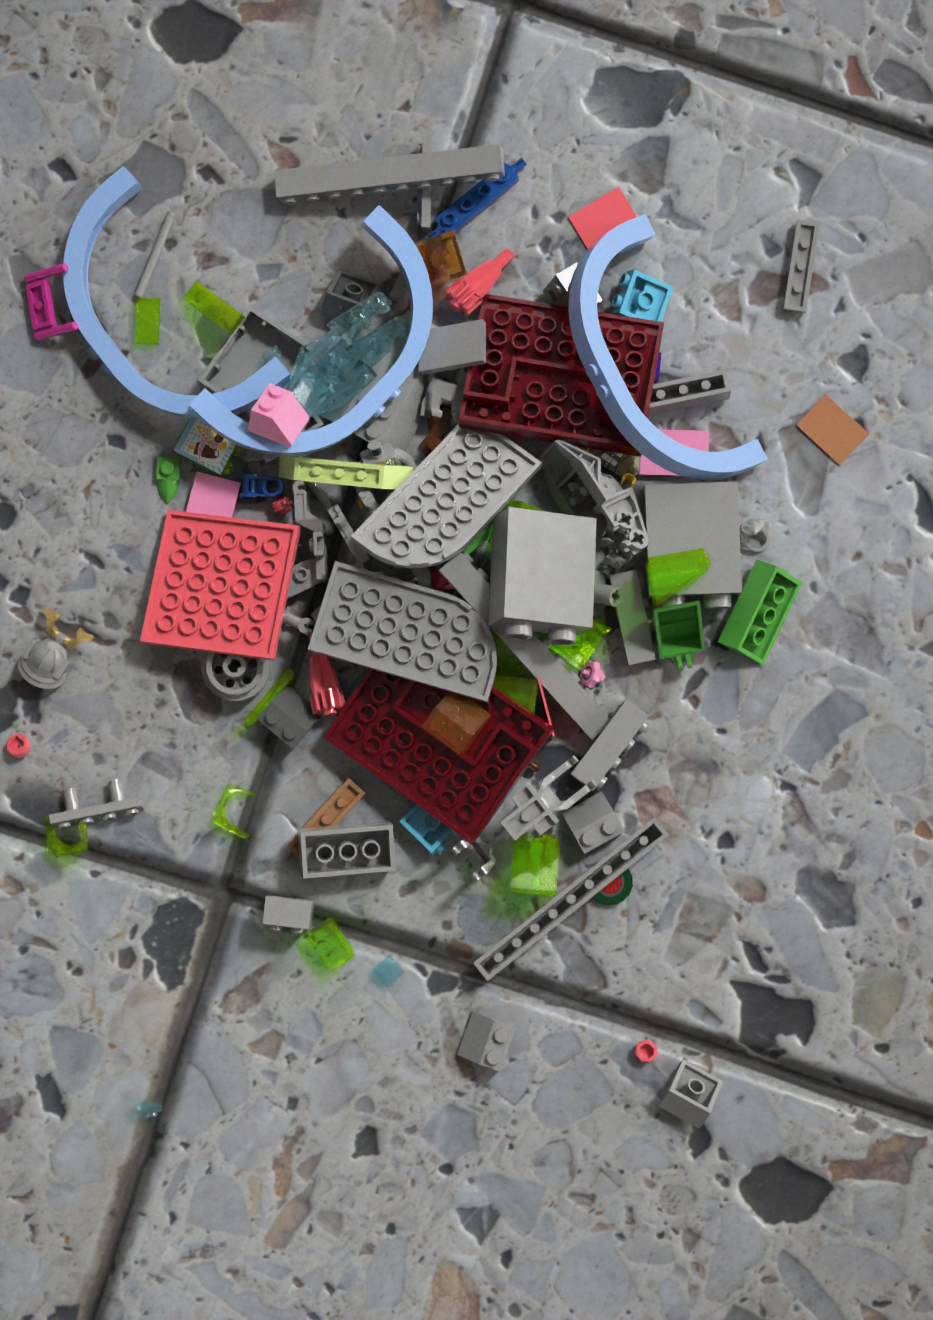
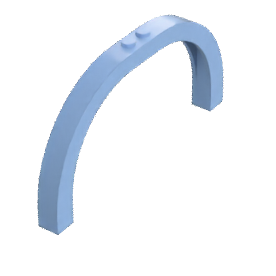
[63,166,294,419]
[188,205,433,456]
[569,215,768,480]

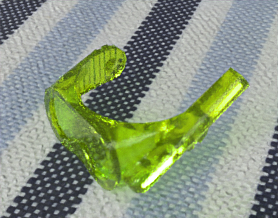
[213,784,256,839]
[45,815,88,858]

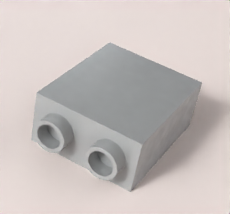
[642,482,742,609]
[488,507,597,645]

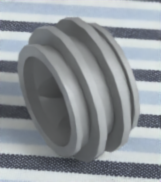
[201,652,271,701]

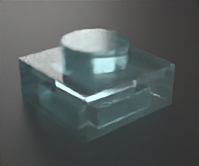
[372,955,404,987]
[137,1101,163,1117]

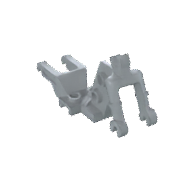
[282,480,329,636]
[451,755,597,882]

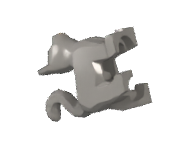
[419,367,468,424]

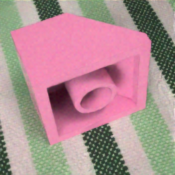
[248,384,310,448]

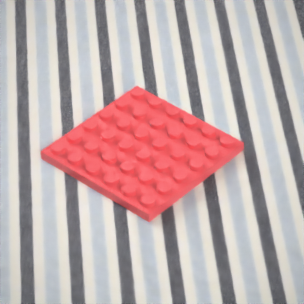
[140,510,301,661]

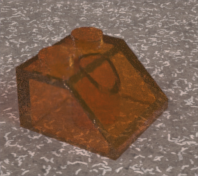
[414,230,468,289]
[422,692,491,754]

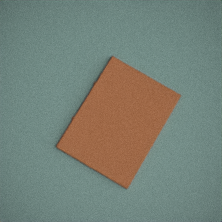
[796,394,869,466]

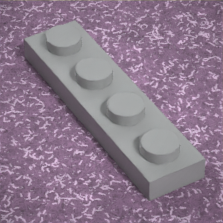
[417,137,432,232]
[783,219,820,314]

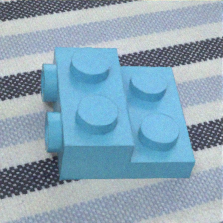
[611,270,673,322]
[399,804,460,855]

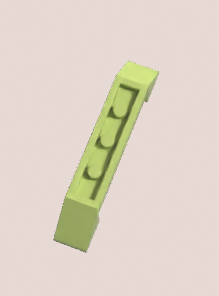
[278,455,414,489]

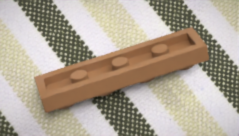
[286,777,365,857]

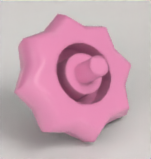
[579,660,605,688]

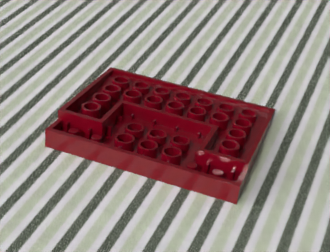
[459,294,664,457]
[323,669,555,845]

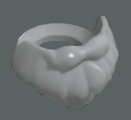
[739,519,772,552]

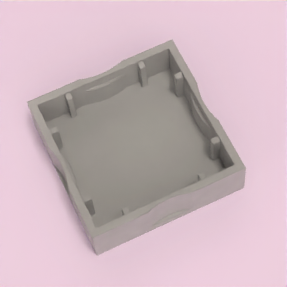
[198,305,327,417]

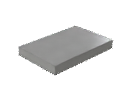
[418,319,486,375]

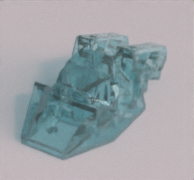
[286,292,409,417]

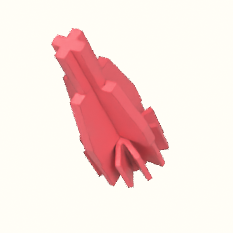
[444,248,515,317]
[309,635,346,717]

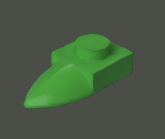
[156,456,181,504]

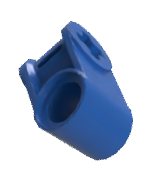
[240,474,285,499]

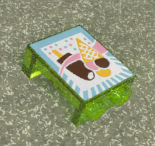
[172,418,243,478]

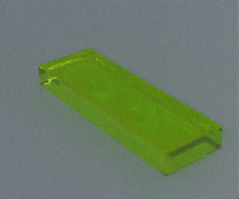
[183,280,245,335]
[244,667,296,726]

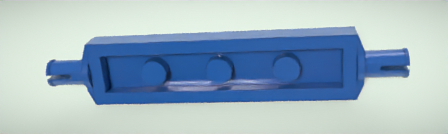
[427,158,527,243]

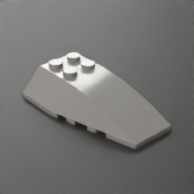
[319,310,437,451]

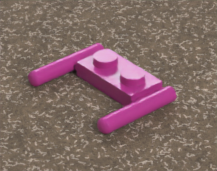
[24,263,78,341]

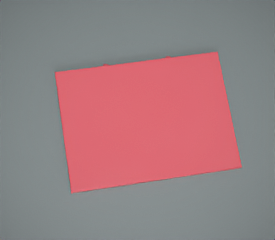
[568,187,637,249]
[536,678,555,739]

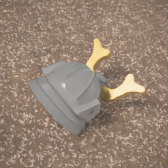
[18,606,94,689]

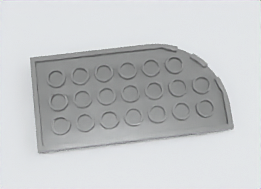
[351,424,542,568]
[308,561,497,703]

